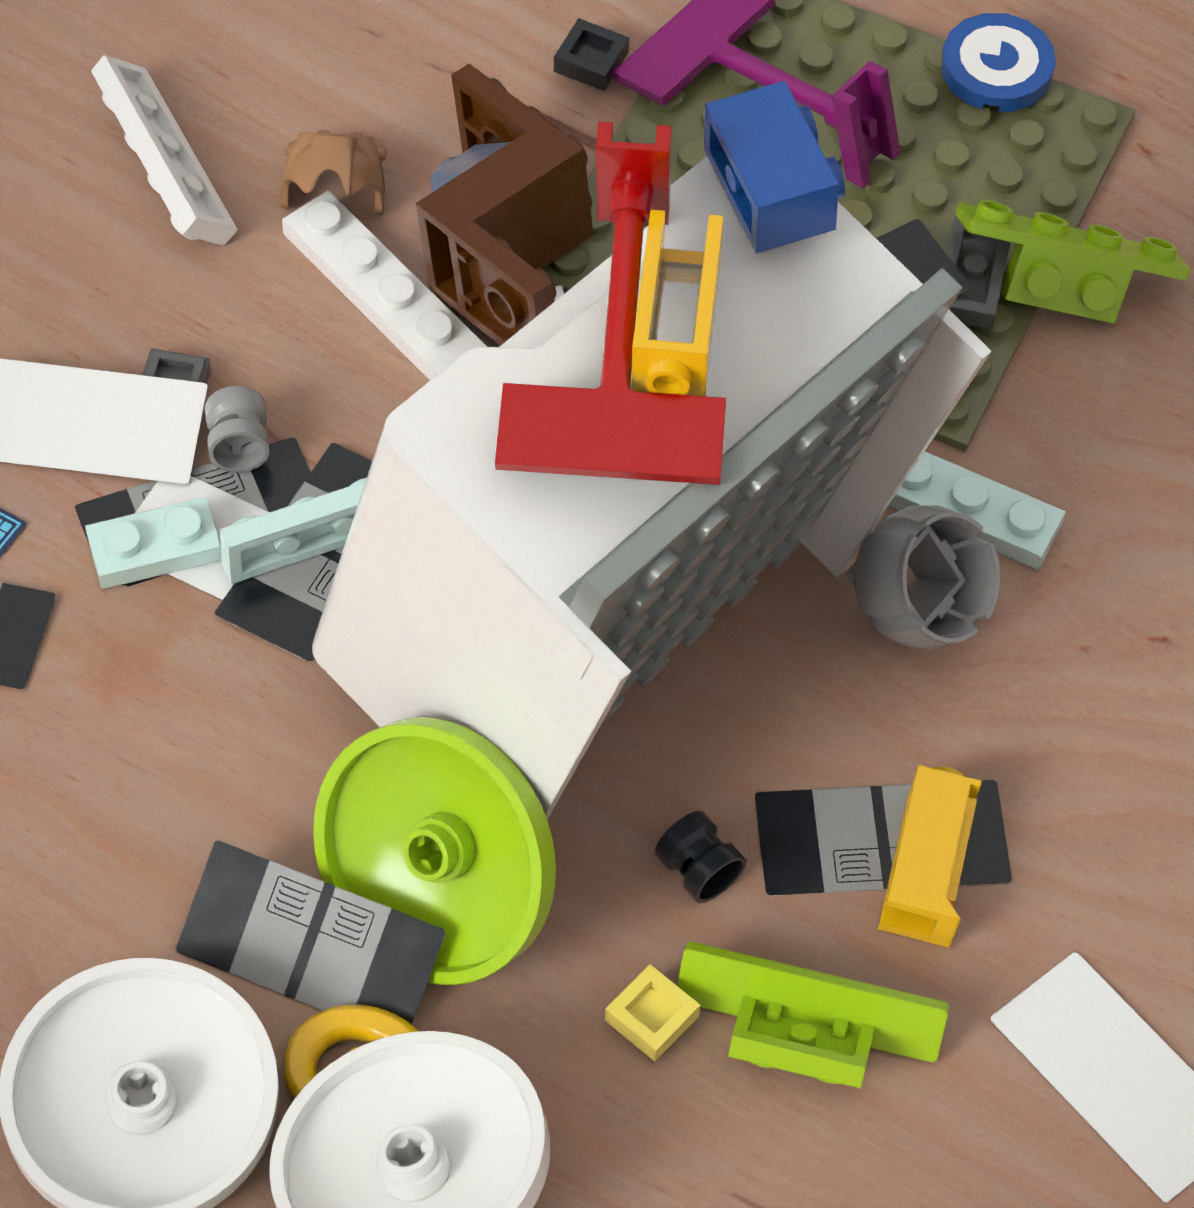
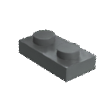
[947,214,1010,330]

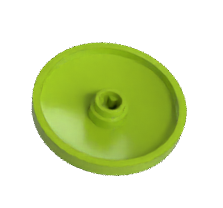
[313,717,556,985]

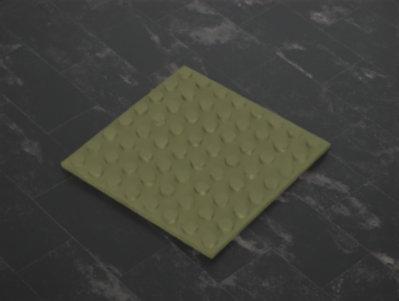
[543,0,1135,452]

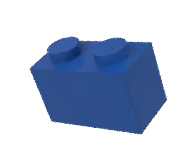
[704,80,845,254]

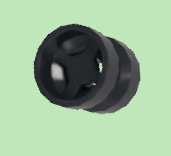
[655,811,747,903]

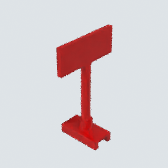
[495,121,726,485]

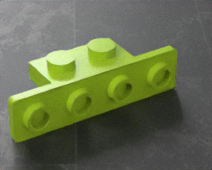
[955,199,1191,324]
[677,942,949,1089]

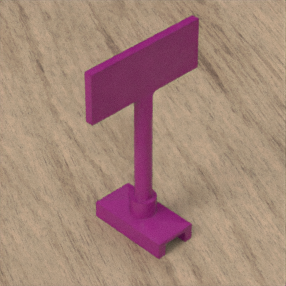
[612,0,901,188]

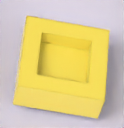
[605,964,701,1062]

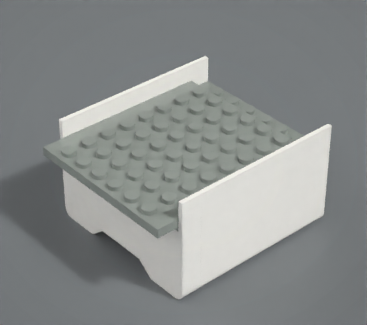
[312,156,992,819]

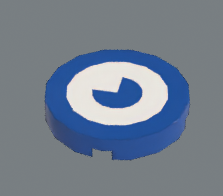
[941,13,1056,112]

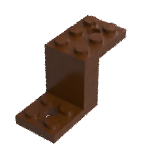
[416,64,593,346]

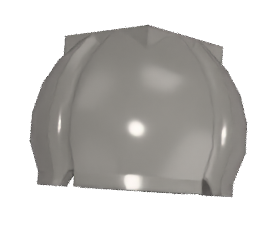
[845,505,1001,650]

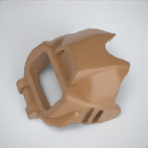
[280,130,387,214]

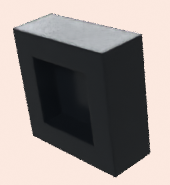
[553,18,630,91]

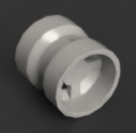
[205,386,270,472]

